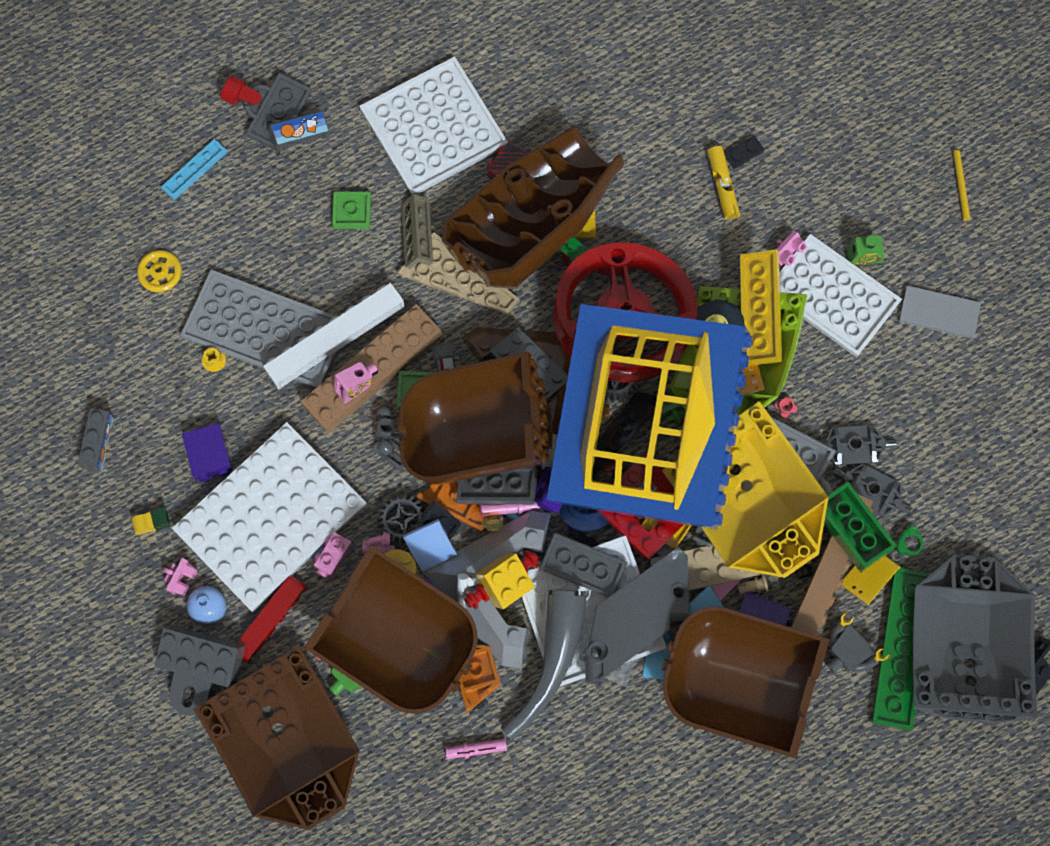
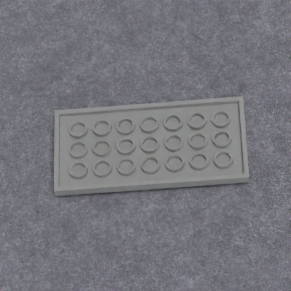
[180,270,337,388]

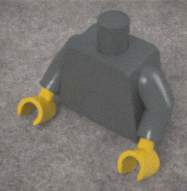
[826,611,890,673]

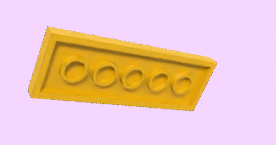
[740,249,782,366]

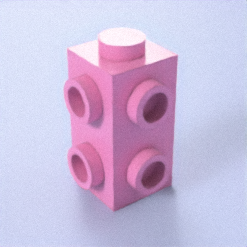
[314,532,353,579]

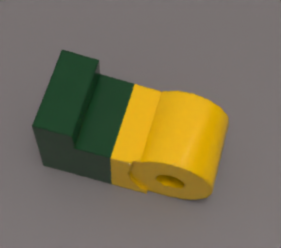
[131,506,171,535]

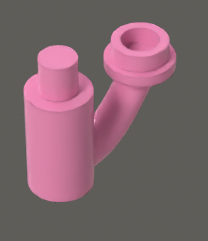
[362,532,395,554]

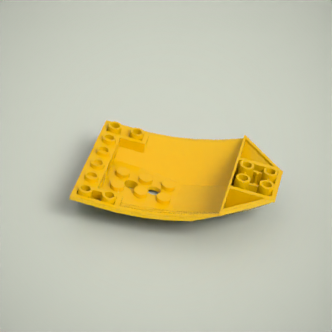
[662,401,829,578]

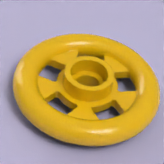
[137,250,182,292]

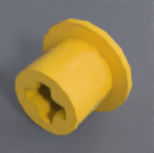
[202,348,226,372]

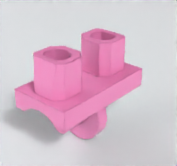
[775,231,807,268]
[162,558,198,596]

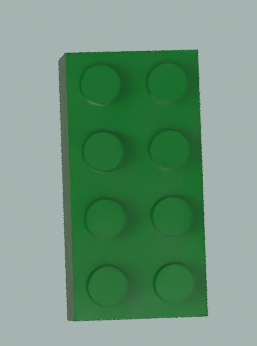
[824,482,897,573]

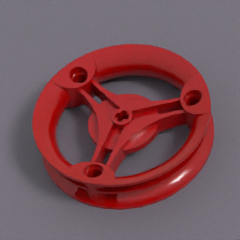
[553,243,698,382]

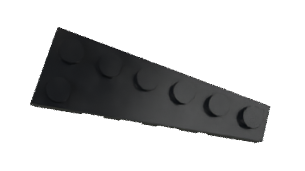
[592,391,665,478]

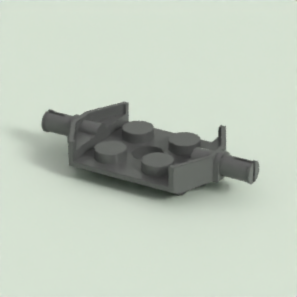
[823,425,897,466]
[833,463,913,518]

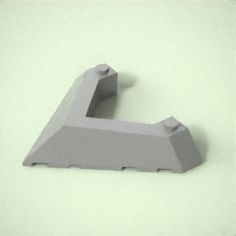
[423,511,551,669]

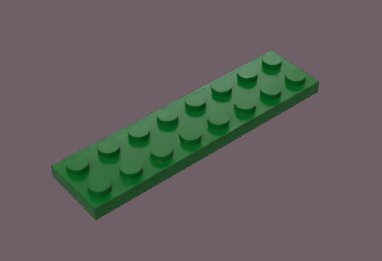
[871,568,930,731]

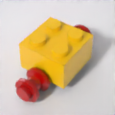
[464,550,539,609]

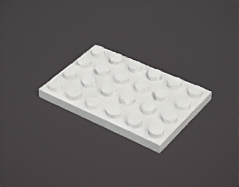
[779,234,902,357]

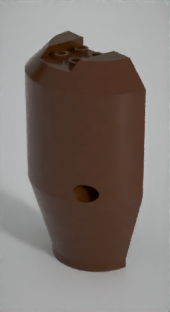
[442,126,624,289]

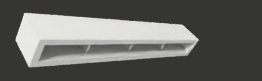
[263,283,405,389]

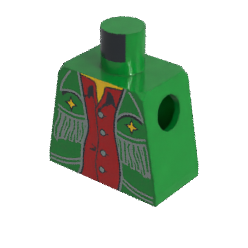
[555,237,588,266]

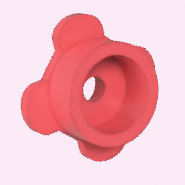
[775,396,798,418]

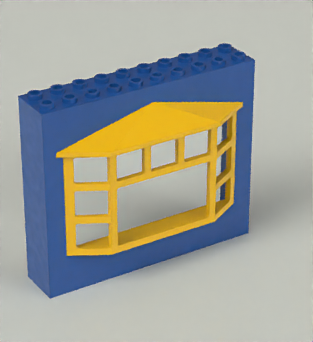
[547,304,752,530]

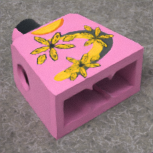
[334,362,378,404]

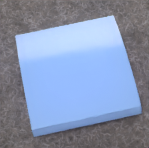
[403,519,457,572]

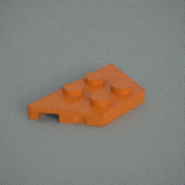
[416,481,484,532]
[459,645,500,712]

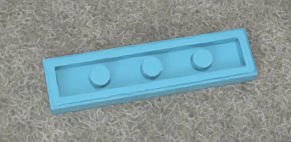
[161,138,227,200]

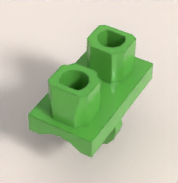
[661,392,685,424]

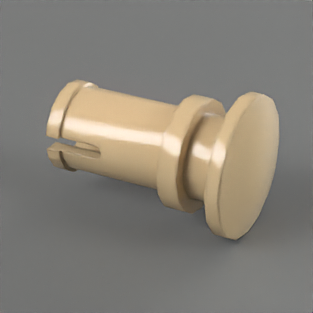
[737,574,769,596]

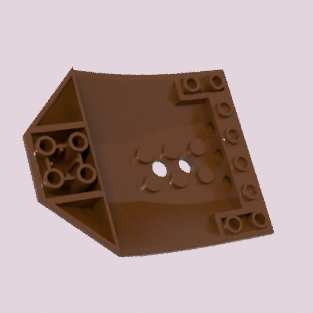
[194,646,360,830]

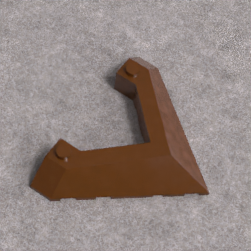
[462,327,571,437]

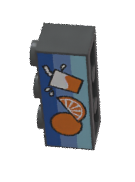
[268,110,329,151]
[78,409,114,472]

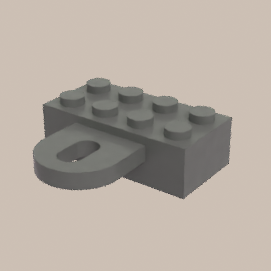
[154,625,246,716]

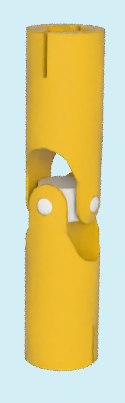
[707,146,740,220]

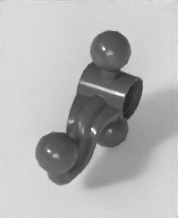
[375,406,403,455]

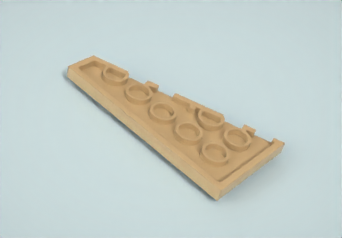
[398,232,520,315]

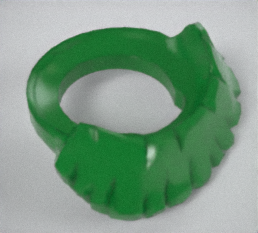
[896,525,924,556]

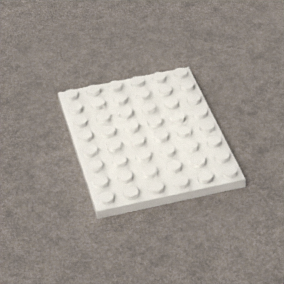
[172,422,367,612]

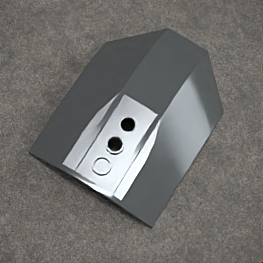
[913,554,1037,723]

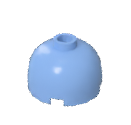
[187,586,227,626]

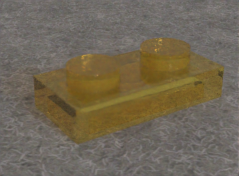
[483,514,503,531]

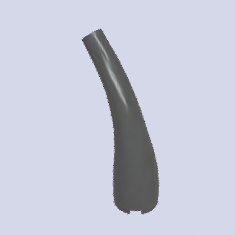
[501,590,587,740]

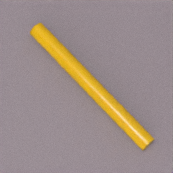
[953,150,971,221]

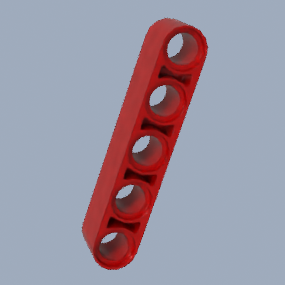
[237,575,308,664]

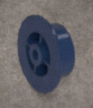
[559,504,608,532]

